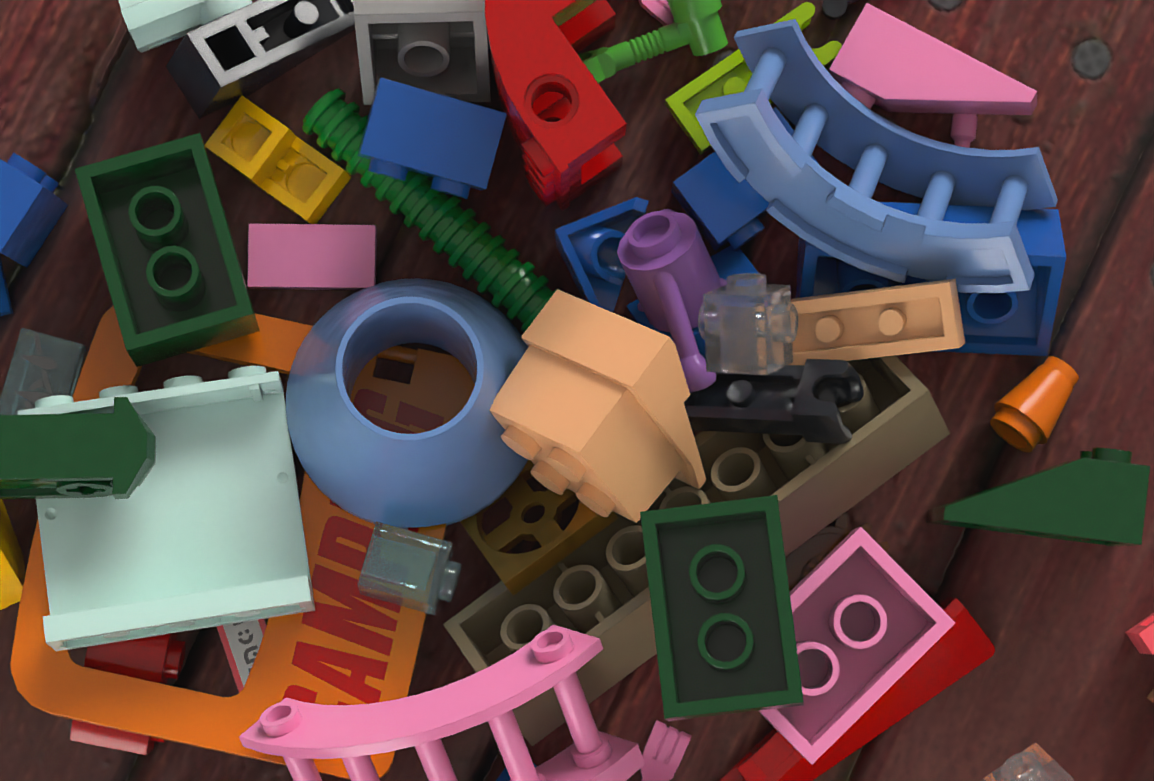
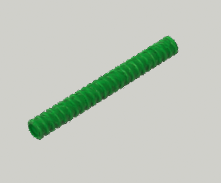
[302,89,562,333]

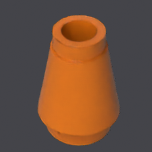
[990,356,1079,452]

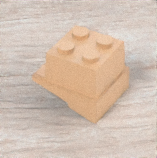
[490,289,706,523]

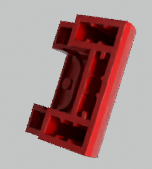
[485,0,627,211]

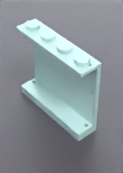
[18,366,316,652]

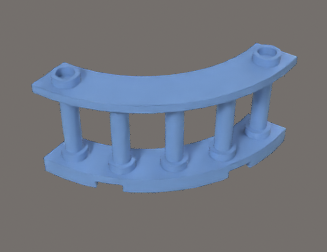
[695,19,1058,293]

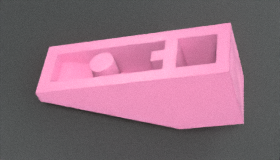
[829,3,1037,115]

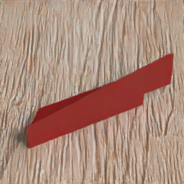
[718,597,995,781]

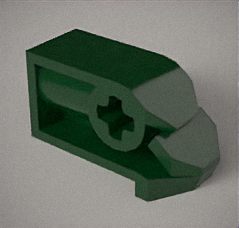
[0,397,156,499]

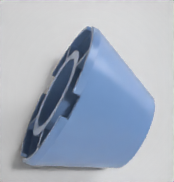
[286,278,528,530]

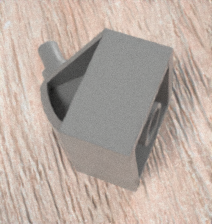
[354,0,491,105]

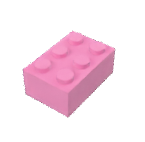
[759,527,955,764]

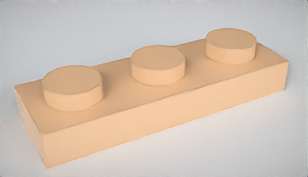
[760,279,965,365]

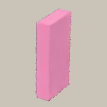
[247,224,377,290]

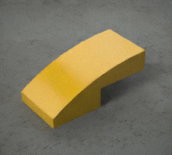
[205,96,351,224]

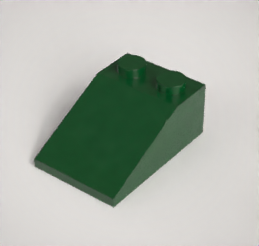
[926,448,1150,547]

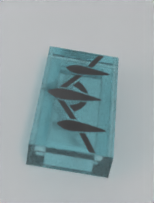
[0,327,87,415]

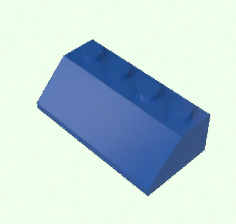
[796,202,1066,356]

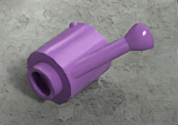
[617,209,728,392]

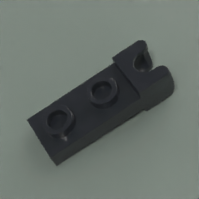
[684,359,864,444]

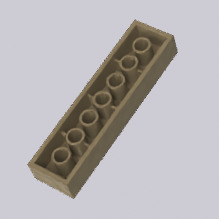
[443,355,950,746]

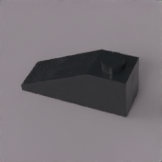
[166,0,355,119]

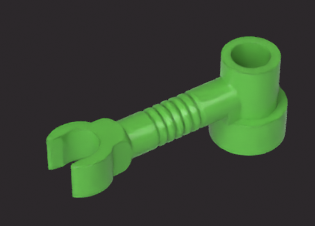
[578,0,728,83]

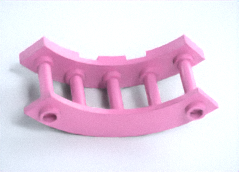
[239,625,645,781]

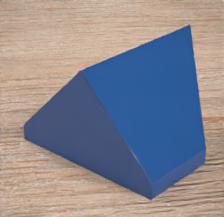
[555,197,649,312]

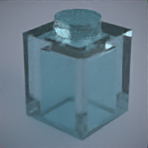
[357,521,462,615]

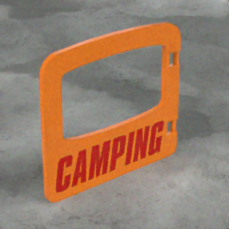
[10,306,475,780]

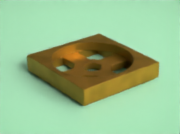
[460,460,618,596]

